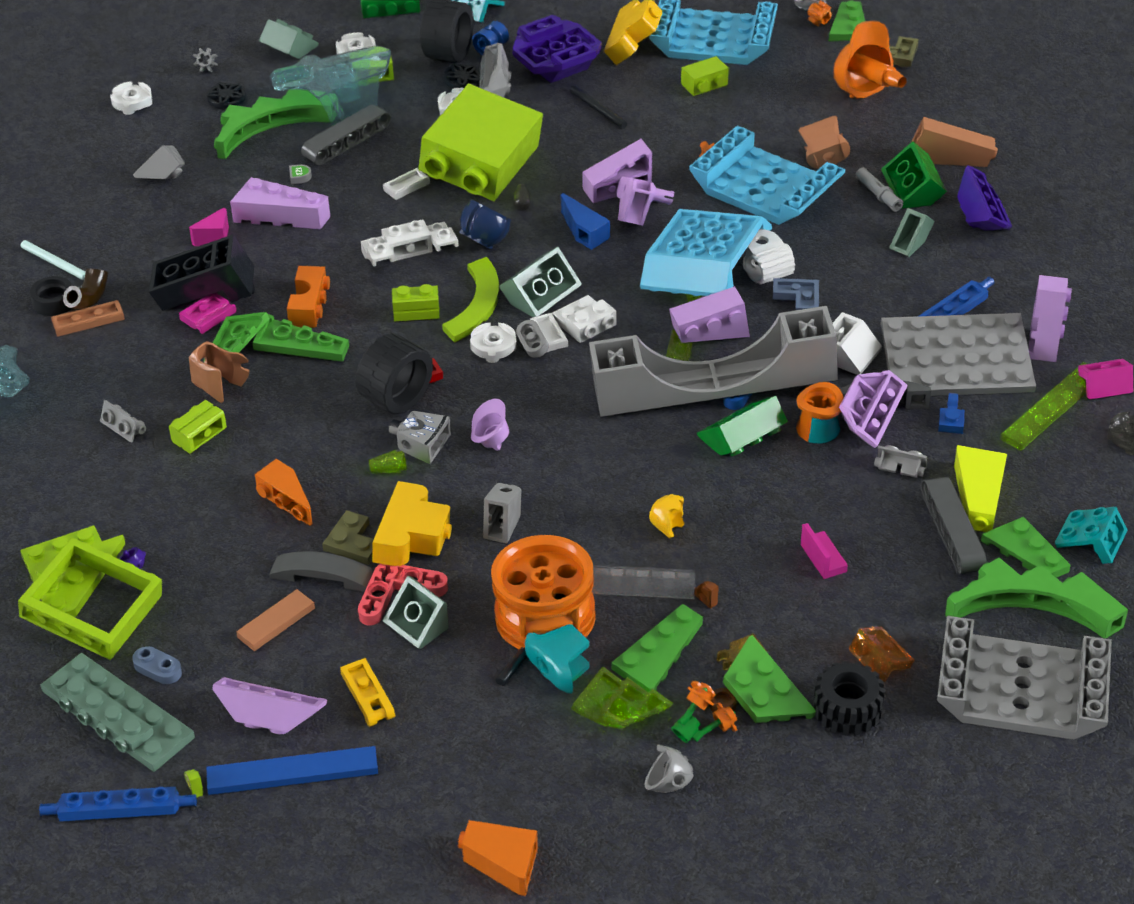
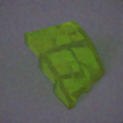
[571,667,673,729]

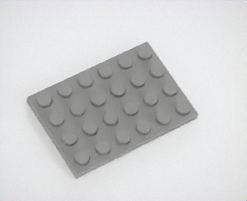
[880,313,1036,396]

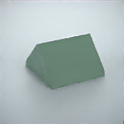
[383,575,449,649]

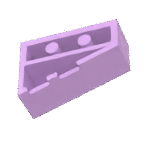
[583,139,652,203]
[1028,275,1072,362]
[670,286,750,343]

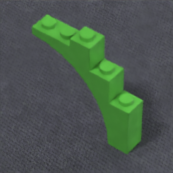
[214,88,338,159]
[945,558,1128,639]

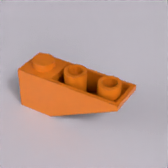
[255,459,313,526]

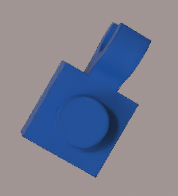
[938,393,965,434]

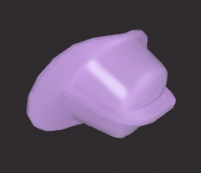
[471,399,509,451]

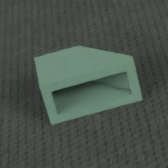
[889,208,935,257]

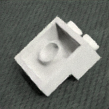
[552,295,616,343]

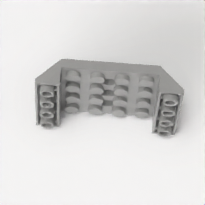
[937,616,1112,740]

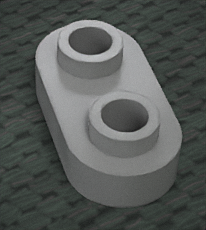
[516,320,549,358]

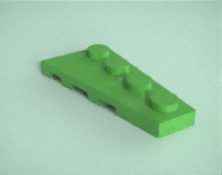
[253,314,349,362]
[612,604,703,697]

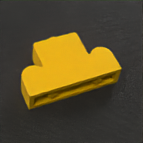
[604,0,663,65]
[372,481,452,566]

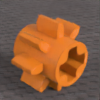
[807,0,832,27]

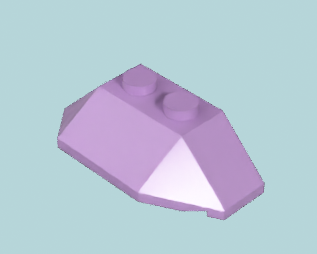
[839,370,908,448]
[213,677,327,734]

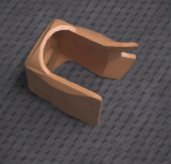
[799,116,850,169]
[189,341,250,403]

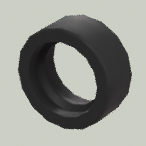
[29,276,72,316]

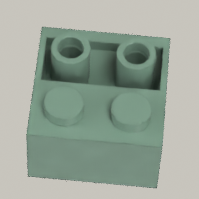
[259,19,319,59]

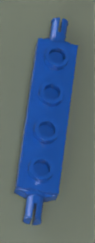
[918,277,995,317]
[39,787,197,821]

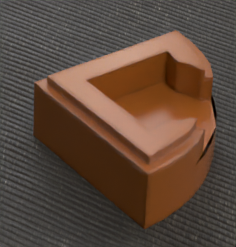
[694,581,719,608]

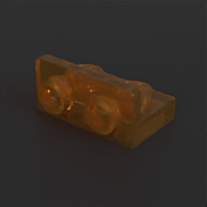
[849,626,915,682]

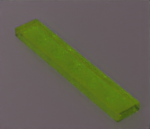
[1001,362,1087,450]

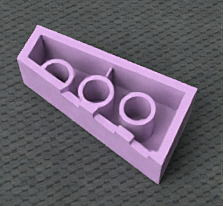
[230,177,330,229]

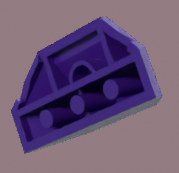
[957,165,1012,231]

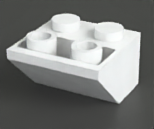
[833,312,882,375]

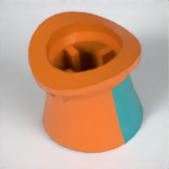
[796,382,844,444]

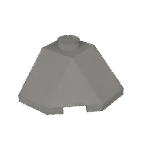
[133,145,185,179]

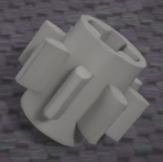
[193,48,218,72]

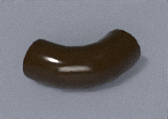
[63,268,108,309]

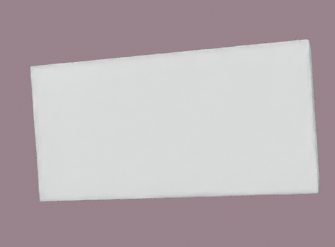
[383,168,430,200]
[530,313,568,352]

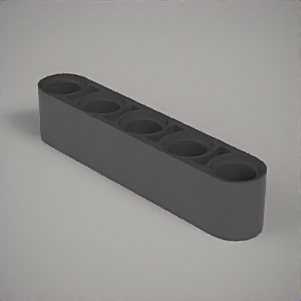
[301,104,391,165]
[921,477,987,574]

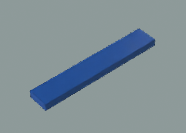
[206,746,378,795]

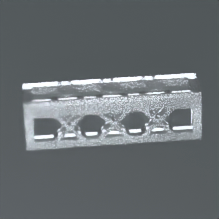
[592,565,696,599]

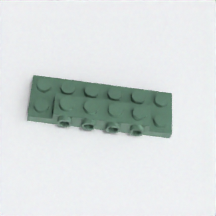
[40,652,195,772]

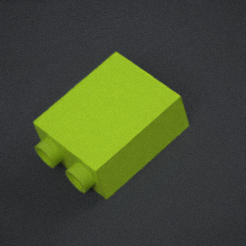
[418,83,543,201]

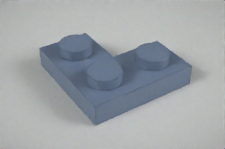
[773,278,819,311]

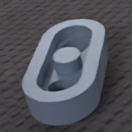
[132,647,182,684]

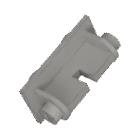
[100,400,146,443]
[874,445,927,478]

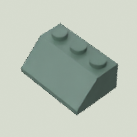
[499,247,582,317]

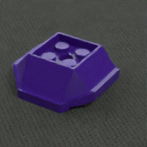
[513,15,602,83]

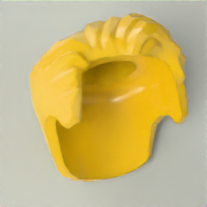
[649,494,684,538]

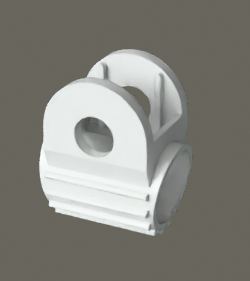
[743,229,795,285]

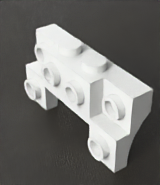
[361,220,458,267]

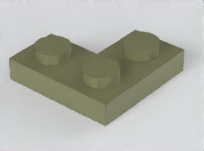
[889,36,919,67]
[322,510,374,565]

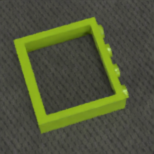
[18,538,162,660]

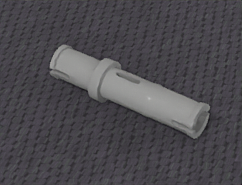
[855,167,903,212]

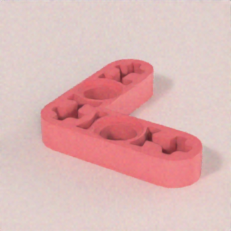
[358,564,448,626]

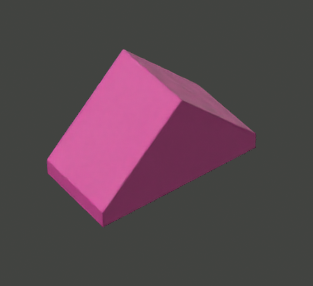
[189,208,229,246]

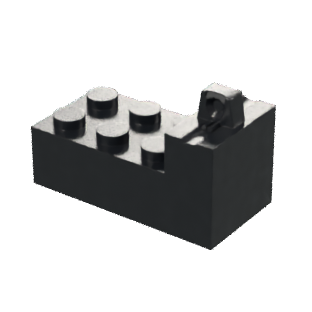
[149,234,255,311]

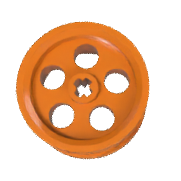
[491,535,596,649]

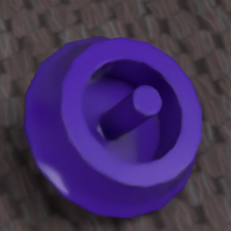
[118,547,146,569]

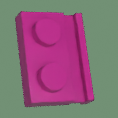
[179,293,236,334]

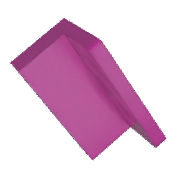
[1078,359,1133,399]
[801,523,848,579]

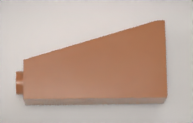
[911,117,998,167]

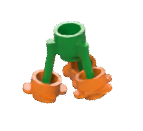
[671,681,737,743]

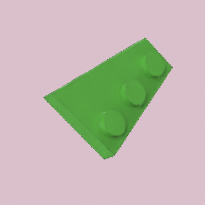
[829,1,865,41]

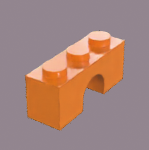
[287,266,330,328]

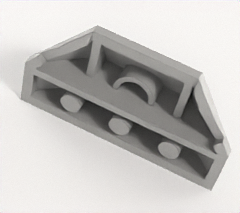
[479,43,511,97]

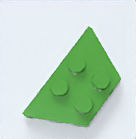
[723,635,816,723]

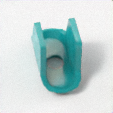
[525,624,589,694]

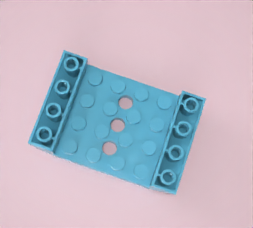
[649,0,778,65]
[689,126,845,225]
[640,209,772,296]

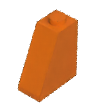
[458,820,538,896]

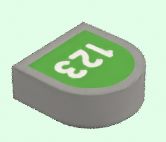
[289,165,312,184]

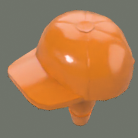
[833,21,907,98]

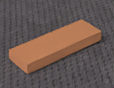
[51,300,125,337]
[236,589,315,651]

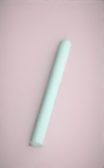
[21,240,85,281]

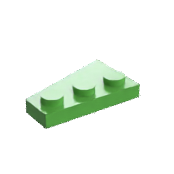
[203,312,270,362]
[981,517,1071,578]

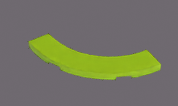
[442,257,499,343]

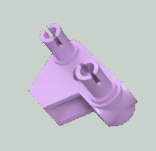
[617,176,674,226]

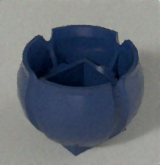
[459,199,511,249]

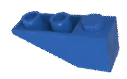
[561,193,610,250]

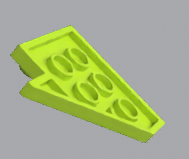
[20,525,125,617]

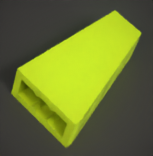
[954,445,1007,532]

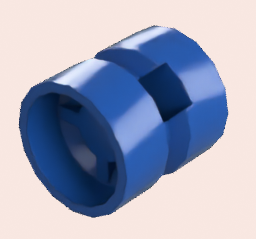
[472,21,509,55]

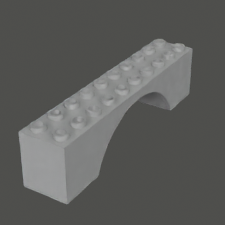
[589,306,838,417]

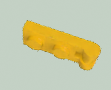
[340,658,395,727]

